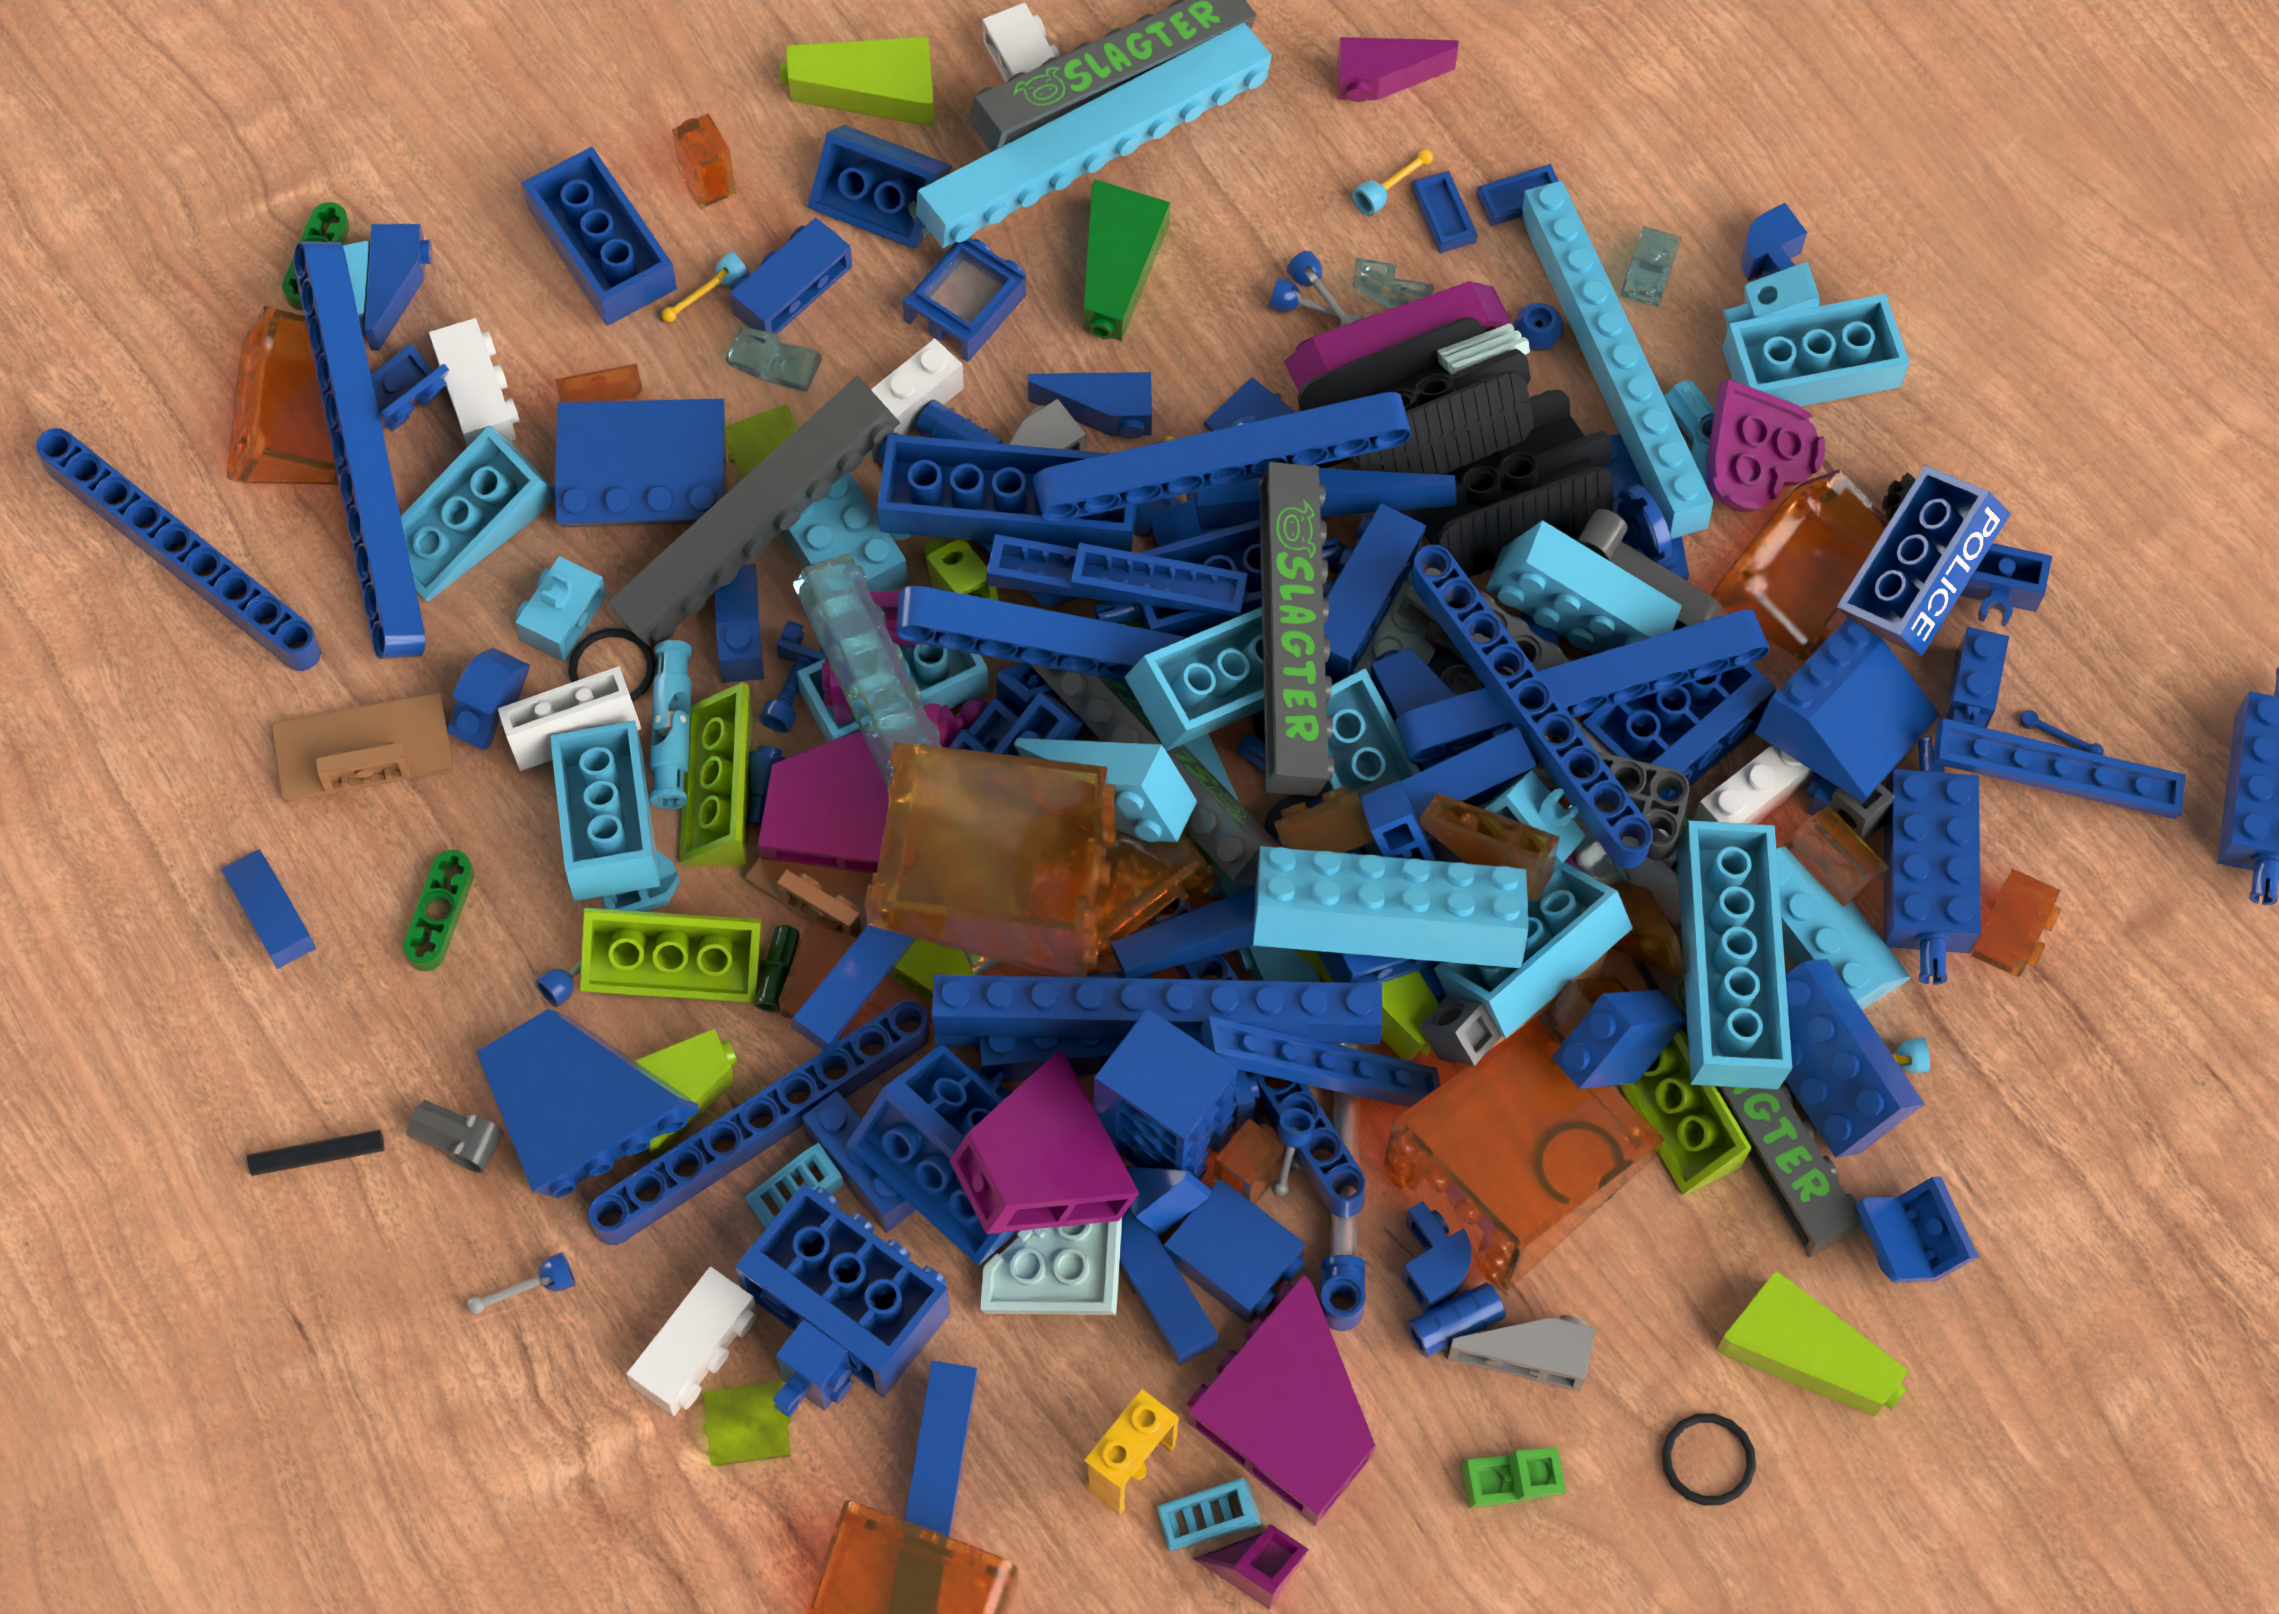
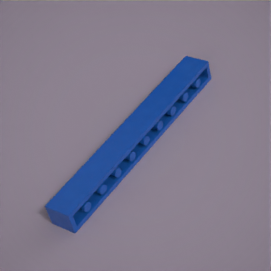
[932,974,1382,1044]

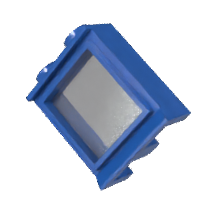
[902,238,1026,362]

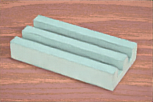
[1437,323,1530,374]

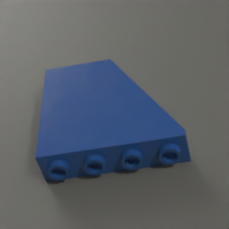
[476,1009,700,1198]

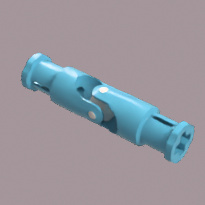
[649,640,692,809]

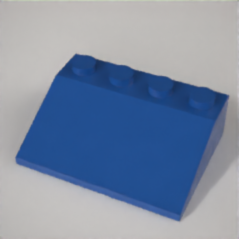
[555,398,727,527]
[1755,618,1940,803]

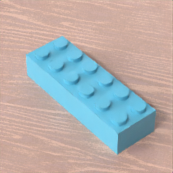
[1676,820,1792,1089]
[1253,846,1528,968]

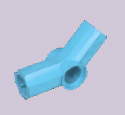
[1664,380,1715,484]

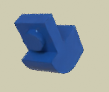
[1741,203,1807,280]
[447,648,530,750]
[1401,1201,1472,1312]

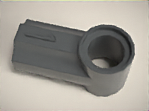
[406,1100,504,1173]

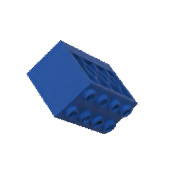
[1580,619,1777,801]
[1094,1008,1239,1181]
[846,1044,1019,1265]
[735,1183,950,1398]

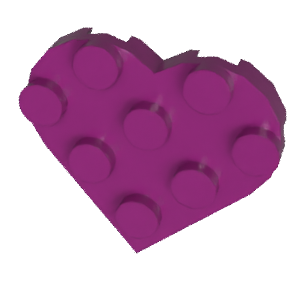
[1706,379,1825,513]

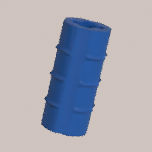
[916,400,1003,444]
[1407,1282,1506,1358]

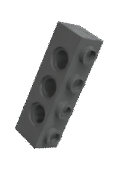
[1397,568,1571,676]

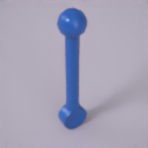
[2020,710,2104,755]

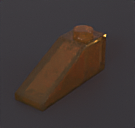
[1420,793,1560,902]
[1610,879,1687,978]

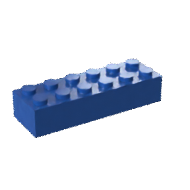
[877,434,1137,552]

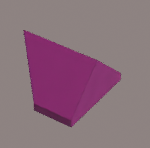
[1193,1524,1309,1610]

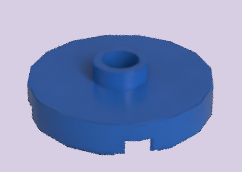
[1617,484,1672,564]

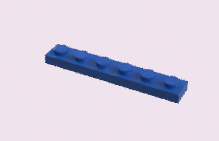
[1933,718,2186,819]
[1200,1016,1445,1113]

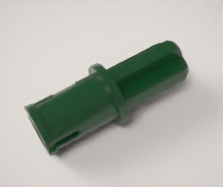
[753,925,800,1013]

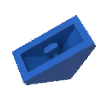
[996,663,1060,714]
[1125,1166,1211,1236]

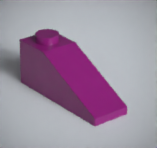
[1338,37,1459,102]

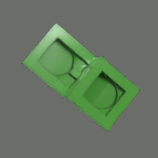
[1461,1447,1566,1509]

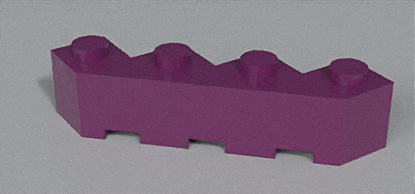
[1284,281,1514,392]

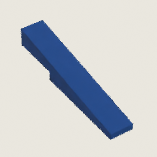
[1197,468,1457,527]
[987,534,1248,616]
[1277,726,1538,853]
[791,828,952,1053]
[1111,846,1362,978]
[1119,1206,1218,1365]
[889,1361,978,1614]

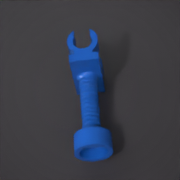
[759,621,825,733]

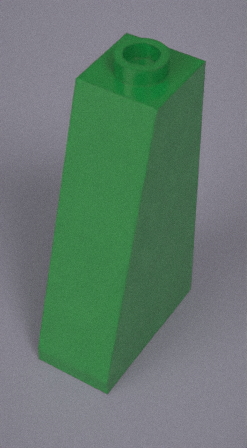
[1084,179,1170,341]

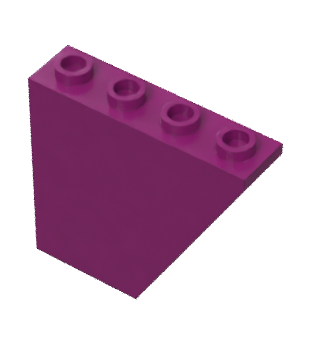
[758,703,948,878]
[949,1052,1139,1234]
[1187,1275,1375,1526]

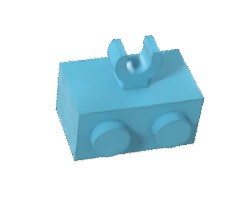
[515,556,607,662]
[1480,769,1586,879]

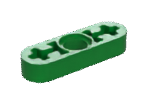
[282,202,350,311]
[403,850,474,971]

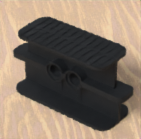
[1298,317,1533,475]
[1398,389,1613,578]

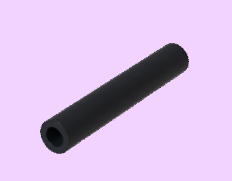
[247,1129,385,1176]

